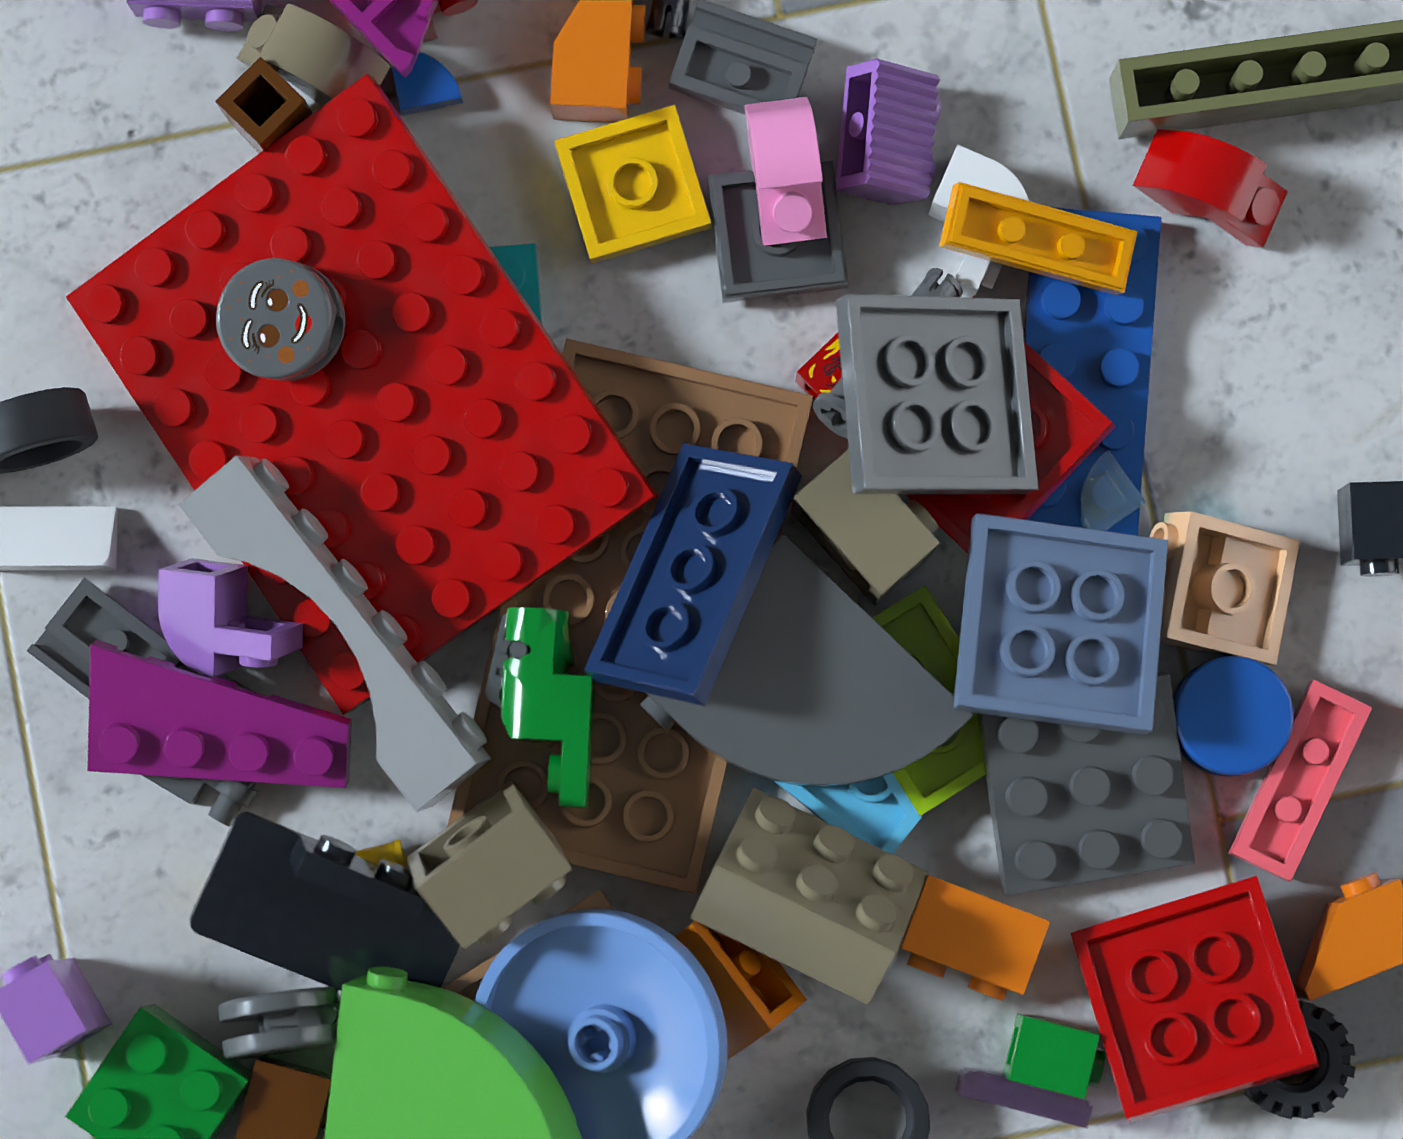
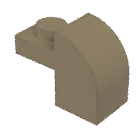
[237,3,391,106]

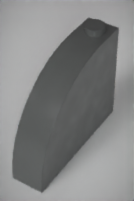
[640,534,973,787]

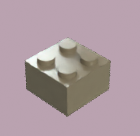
[791,449,940,606]
[407,780,572,950]

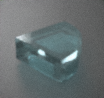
[1080,450,1146,531]

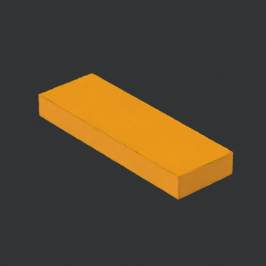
[939,182,1138,295]

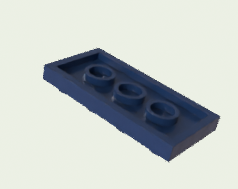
[584,443,802,706]

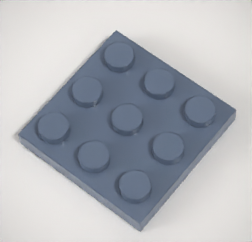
[953,514,1168,735]

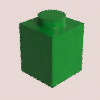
[1002,1013,1106,1099]

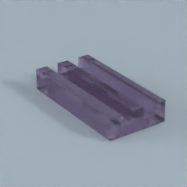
[955,1067,1093,1129]

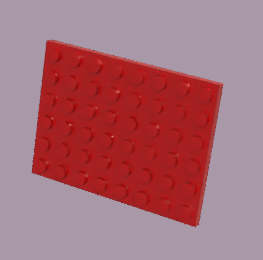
[66,74,658,715]

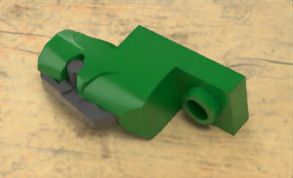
[485,607,595,809]

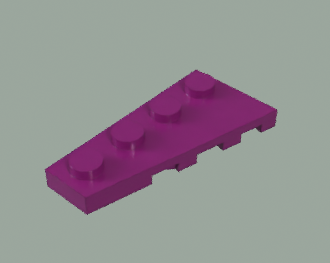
[87,639,352,788]

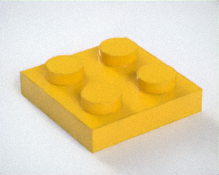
[554,104,711,264]

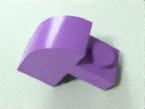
[158,558,303,677]

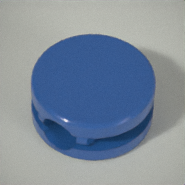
[1172,656,1294,777]

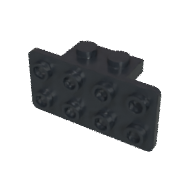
[189,812,460,991]

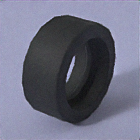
[0,387,98,474]
[806,1057,931,1139]

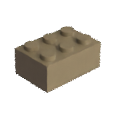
[690,787,928,1005]

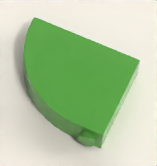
[325,967,582,1139]

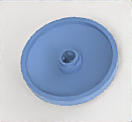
[475,908,728,1139]

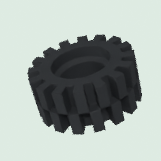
[1243,1000,1356,1119]

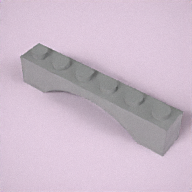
[178,455,492,812]

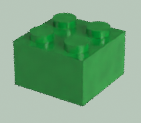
[65,1004,253,1139]

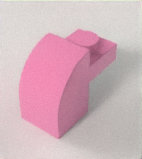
[745,97,827,246]

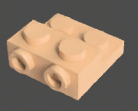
[1149,511,1300,665]

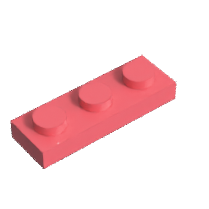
[1228,679,1372,882]

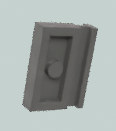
[668,0,817,115]
[27,578,183,699]

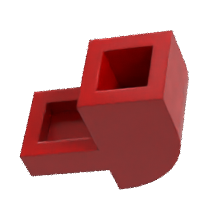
[1133,129,1288,248]

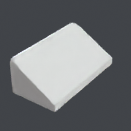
[0,506,118,571]

